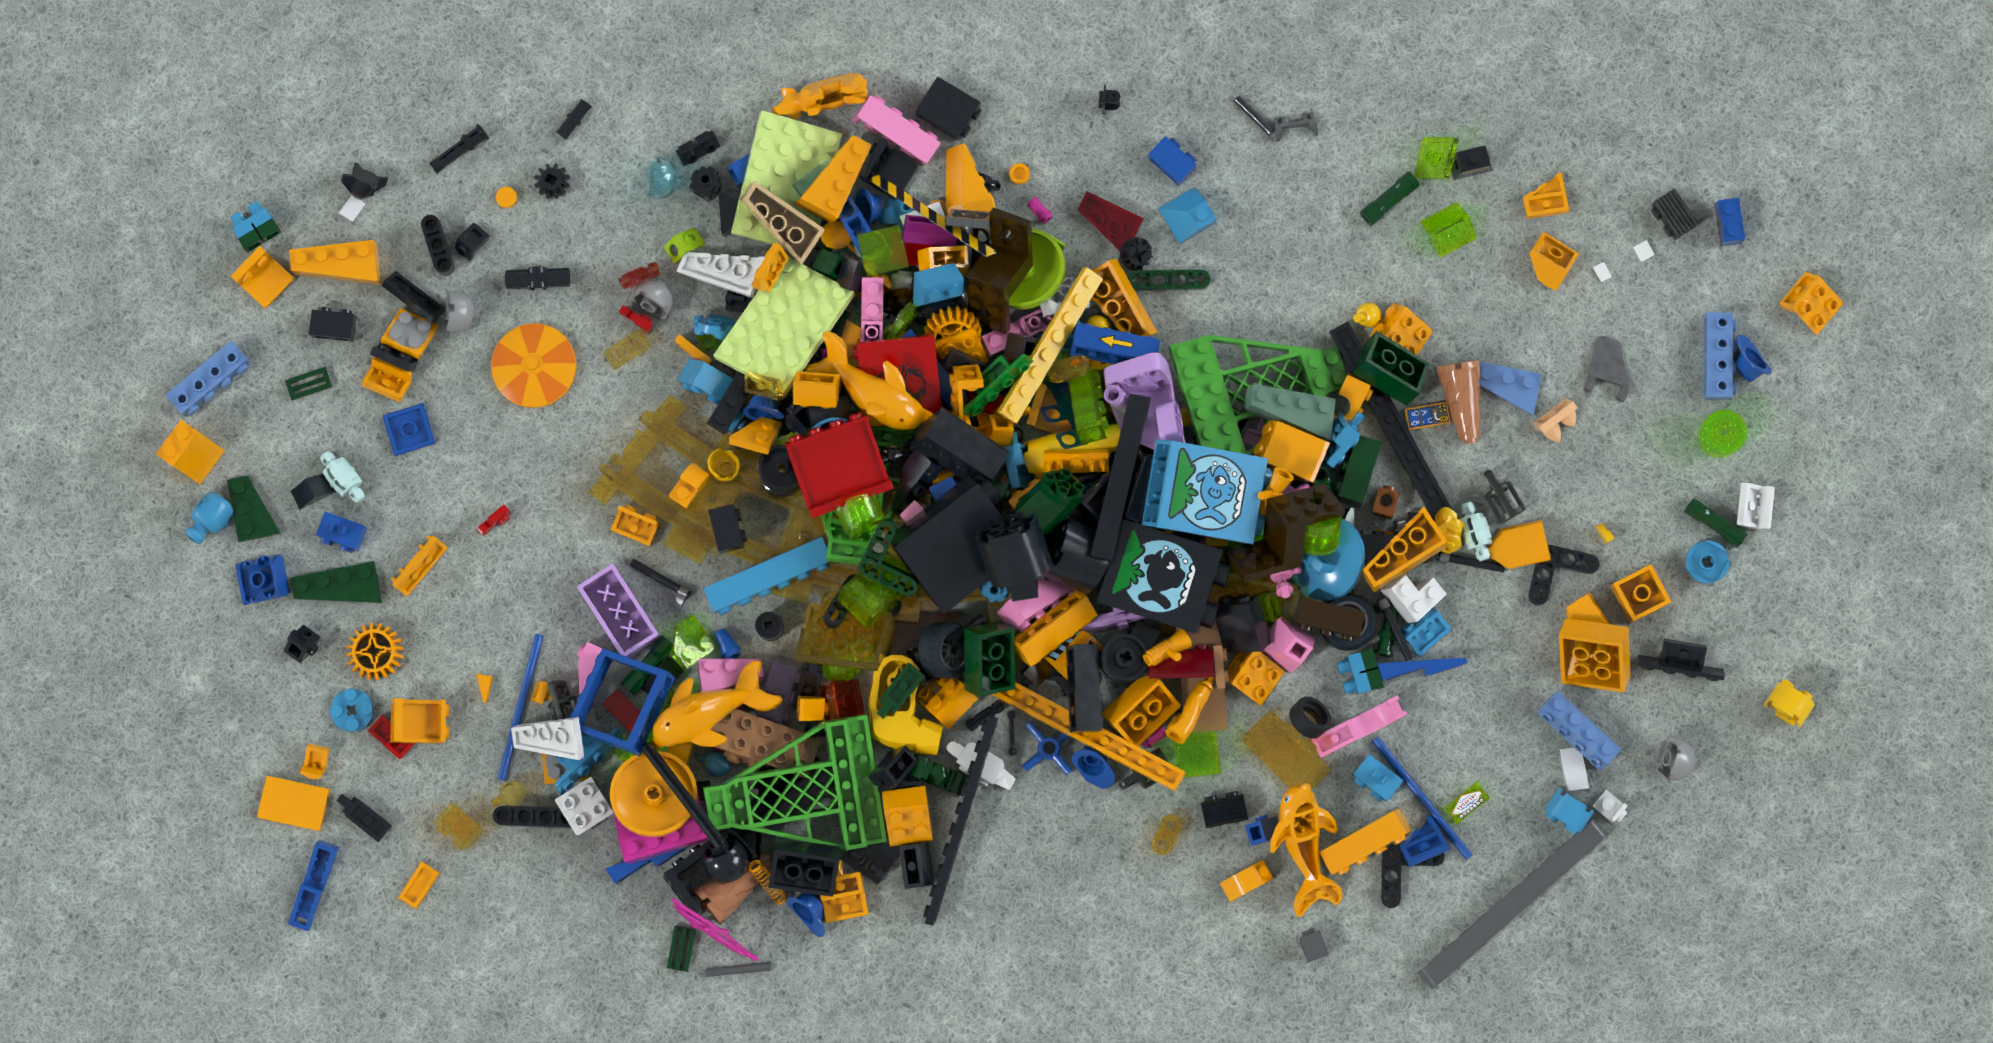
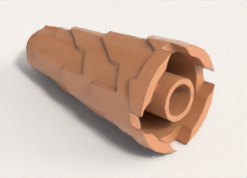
[1437,360,1481,444]
[693,852,772,925]

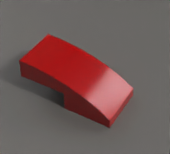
[368,714,414,759]

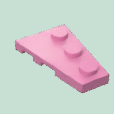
[697,659,764,692]

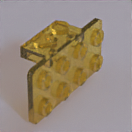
[1242,711,1330,790]

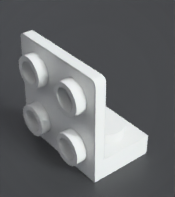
[555,777,614,836]

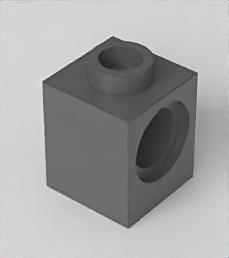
[1298,928,1329,963]

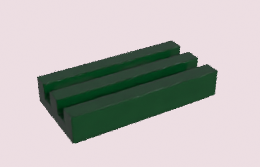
[285,367,332,401]
[667,926,696,972]

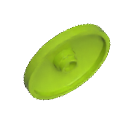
[1009,228,1066,310]

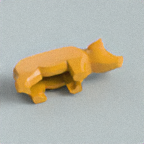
[772,73,868,120]

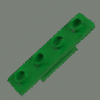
[963,354,1034,417]

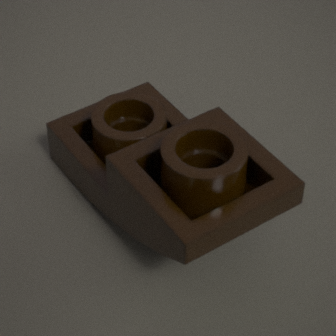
[883,287,914,315]
[1021,657,1054,688]

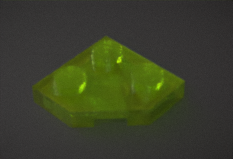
[671,614,718,671]

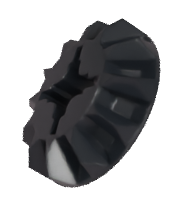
[1120,237,1153,271]

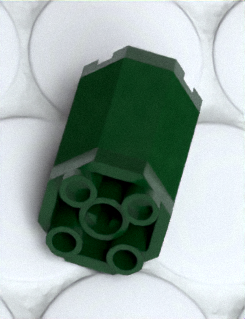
[1014,468,1085,536]

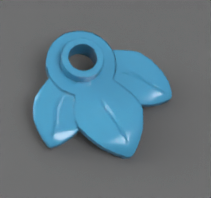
[879,197,915,233]

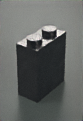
[915,76,982,141]
[1215,594,1271,653]

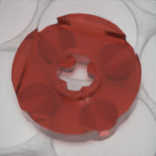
[618,262,660,289]

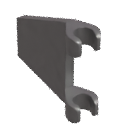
[1584,336,1629,402]

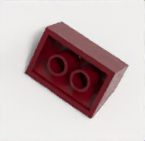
[1148,644,1214,679]

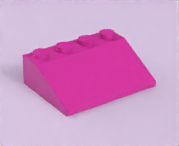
[612,790,709,864]

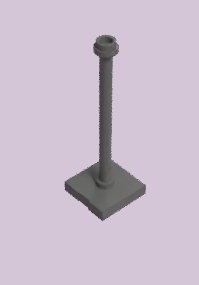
[946,209,990,330]

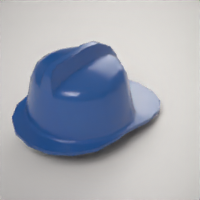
[855,188,883,228]
[1736,335,1772,382]
[743,393,784,421]
[1071,745,1115,789]
[786,893,825,937]

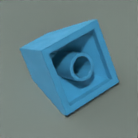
[1158,187,1217,244]

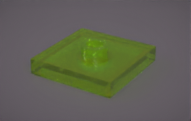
[1414,137,1459,180]
[857,225,909,277]

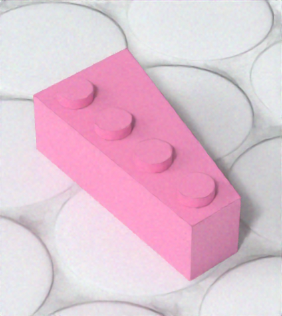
[851,95,940,165]
[996,577,1076,632]

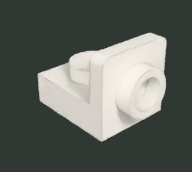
[1592,790,1628,823]

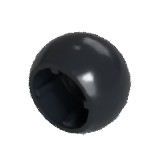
[702,838,749,884]

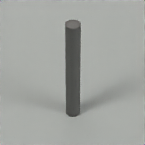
[706,962,771,977]

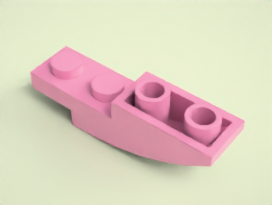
[861,277,883,342]
[981,309,1054,357]

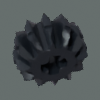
[534,163,570,199]

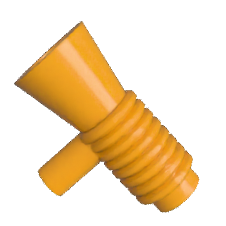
[1257,467,1294,515]
[1143,629,1192,666]

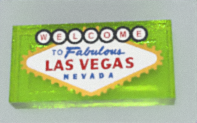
[1443,781,1490,825]

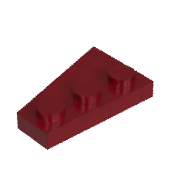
[1078,191,1144,251]

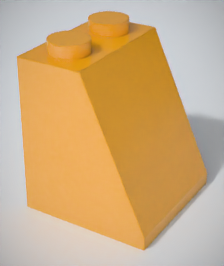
[156,420,225,485]
[1254,420,1330,482]

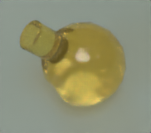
[491,780,525,808]

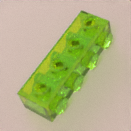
[1067,363,1109,445]

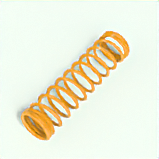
[748,860,788,905]

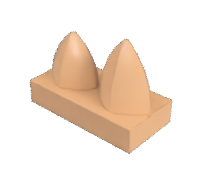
[1532,398,1577,442]

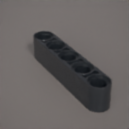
[493,806,600,829]

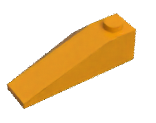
[946,144,996,230]

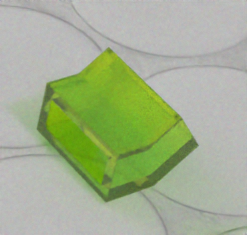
[1252,591,1283,622]

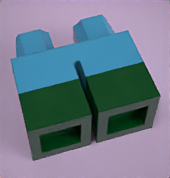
[231,201,282,253]
[1337,648,1384,695]

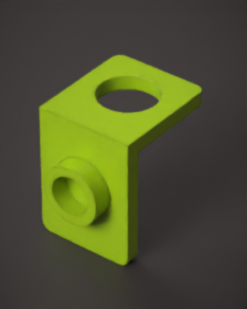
[664,227,705,264]

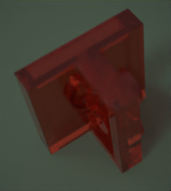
[820,679,865,721]

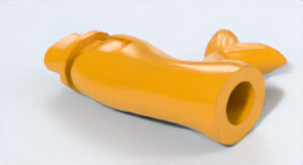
[1165,677,1215,744]

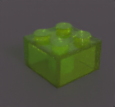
[1173,731,1221,779]

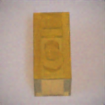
[434,802,485,851]

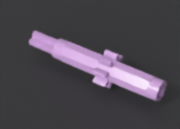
[1081,608,1145,633]

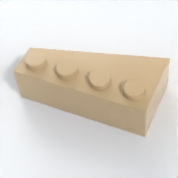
[739,181,825,265]

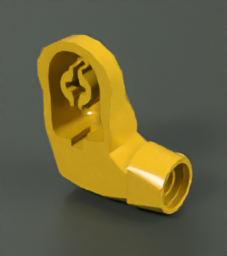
[869,655,943,756]

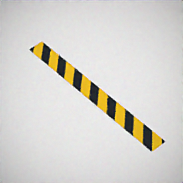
[868,175,997,257]

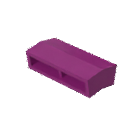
[902,215,959,247]

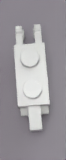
[946,741,1016,790]

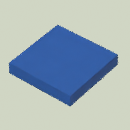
[382,403,436,457]

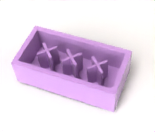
[577,563,660,658]

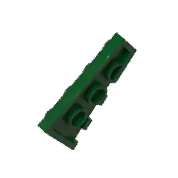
[290,561,382,603]

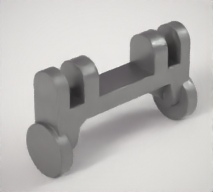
[1273,112,1318,142]

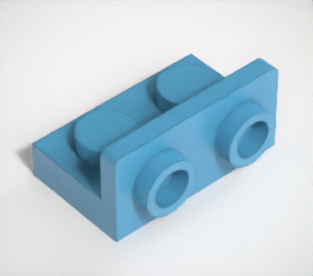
[1401,607,1452,657]

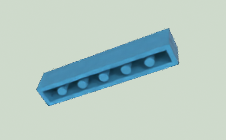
[703,537,833,615]

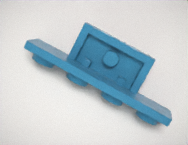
[554,727,623,795]

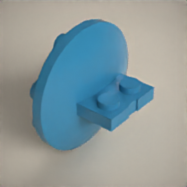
[1291,517,1365,601]

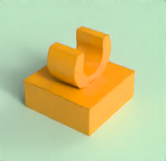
[531,681,552,704]

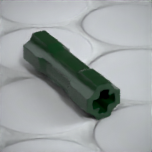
[1360,171,1420,226]
[1684,496,1748,548]
[620,635,676,696]

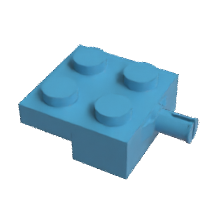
[1324,411,1365,468]
[1003,432,1033,491]

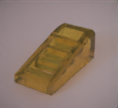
[604,329,653,370]

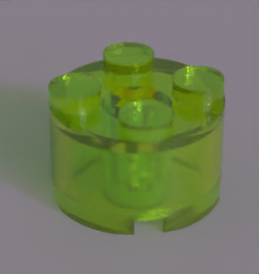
[836,493,885,539]

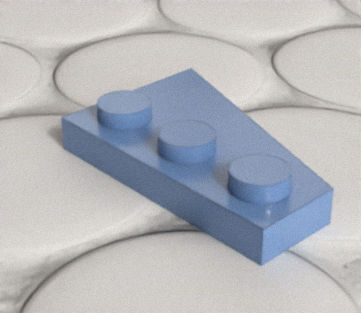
[1479,362,1542,416]

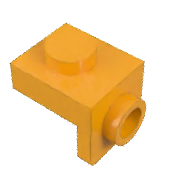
[300,743,330,780]

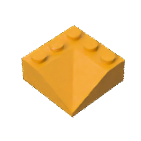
[1559,618,1631,693]

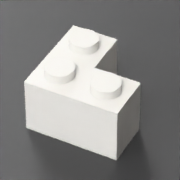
[1381,575,1446,623]

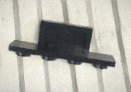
[1638,638,1725,681]

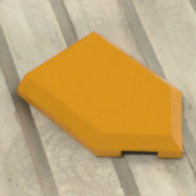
[1487,520,1551,569]

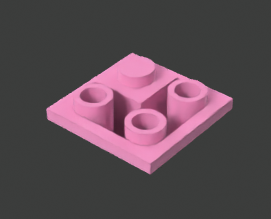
[1261,616,1315,673]

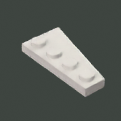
[677,252,765,298]
[511,717,584,760]

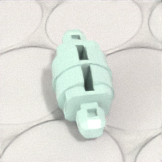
[320,451,365,503]
[1460,502,1492,561]

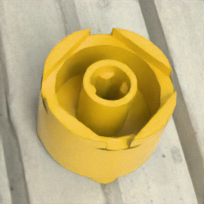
[1764,679,1815,728]

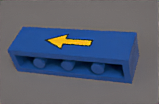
[1070,323,1160,364]

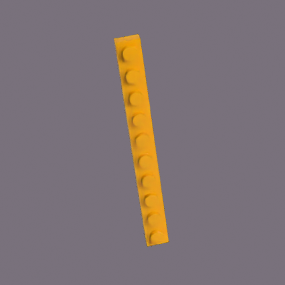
[991,682,1186,792]

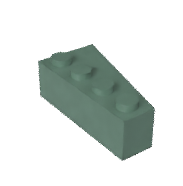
[1244,384,1336,442]

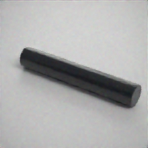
[1233,96,1274,136]

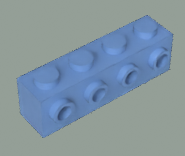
[1704,312,1736,400]
[166,341,251,417]
[1536,690,1622,771]

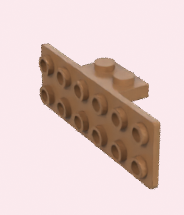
[1176,601,1229,732]
[711,709,820,779]

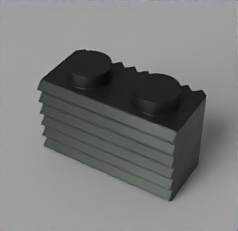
[1651,188,1698,240]

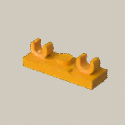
[1044,449,1109,473]
[391,535,448,597]

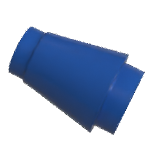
[714,628,741,659]

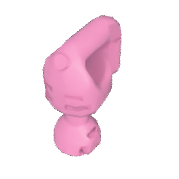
[1270,567,1302,598]

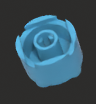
[1544,788,1595,834]

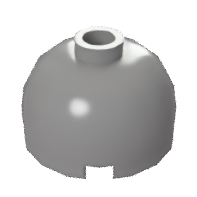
[629,280,673,321]
[444,290,478,333]
[1657,736,1697,780]

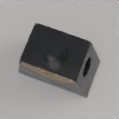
[1448,146,1493,180]

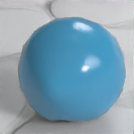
[697,751,731,777]

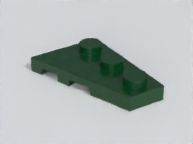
[227,476,281,543]

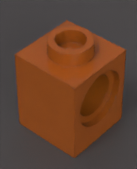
[1371,485,1399,520]

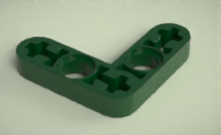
[859,518,919,596]

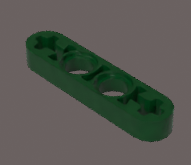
[1128,270,1211,291]

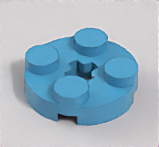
[693,314,736,339]
[1685,541,1729,584]
[330,689,374,732]

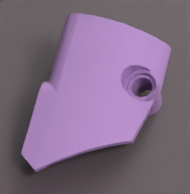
[1104,353,1185,450]

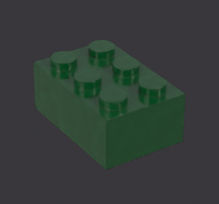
[1353,331,1430,406]
[1334,435,1382,508]
[964,621,1015,697]

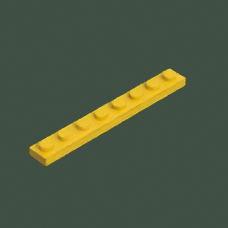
[997,267,1103,424]

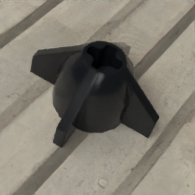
[341,162,388,200]

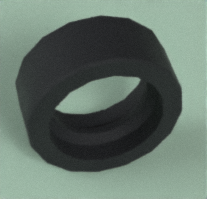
[1289,696,1332,739]

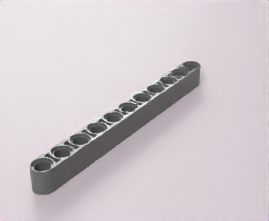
[1417,818,1608,990]

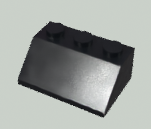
[768,837,840,897]

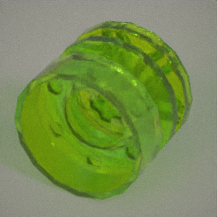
[1697,409,1747,458]
[1303,504,1342,556]

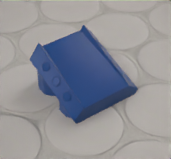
[235,554,290,605]

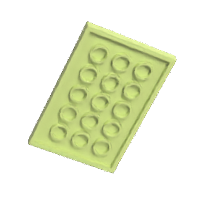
[731,111,842,254]
[713,258,855,396]

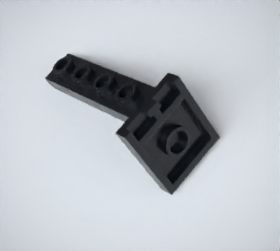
[663,828,730,915]

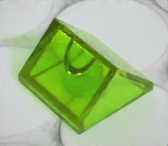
[1420,202,1477,258]

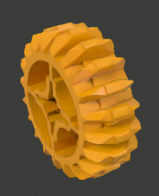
[924,306,982,359]
[346,623,404,681]

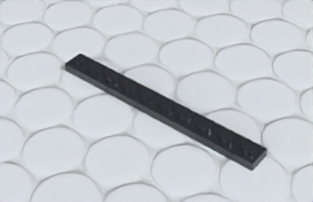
[706,248,820,435]
[1329,322,1451,517]
[923,716,999,926]

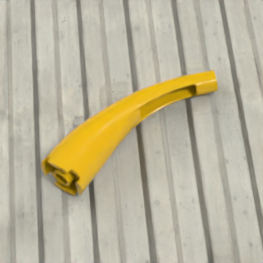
[1024,407,1192,480]

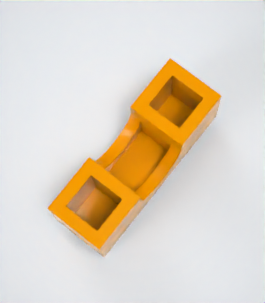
[1333,373,1373,421]
[955,415,1014,447]

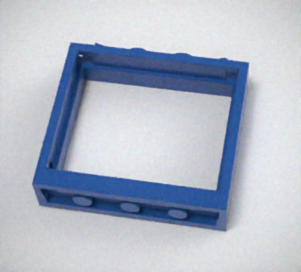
[569,648,675,757]

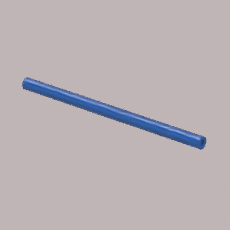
[497,634,543,781]
[1371,736,1472,860]

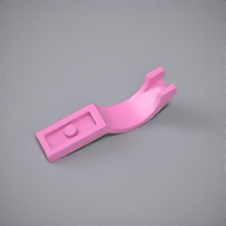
[1311,695,1408,758]

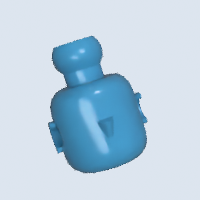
[185,492,233,544]

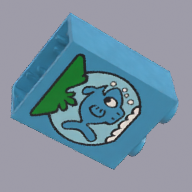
[1142,439,1272,544]

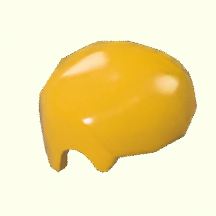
[707,448,741,482]

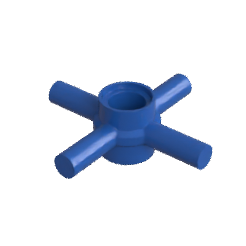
[1022,721,1073,776]

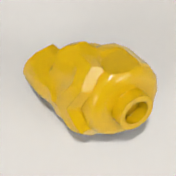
[1435,507,1464,553]

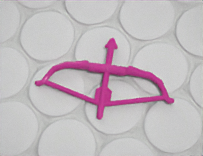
[672,898,758,961]

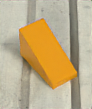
[476,673,493,703]

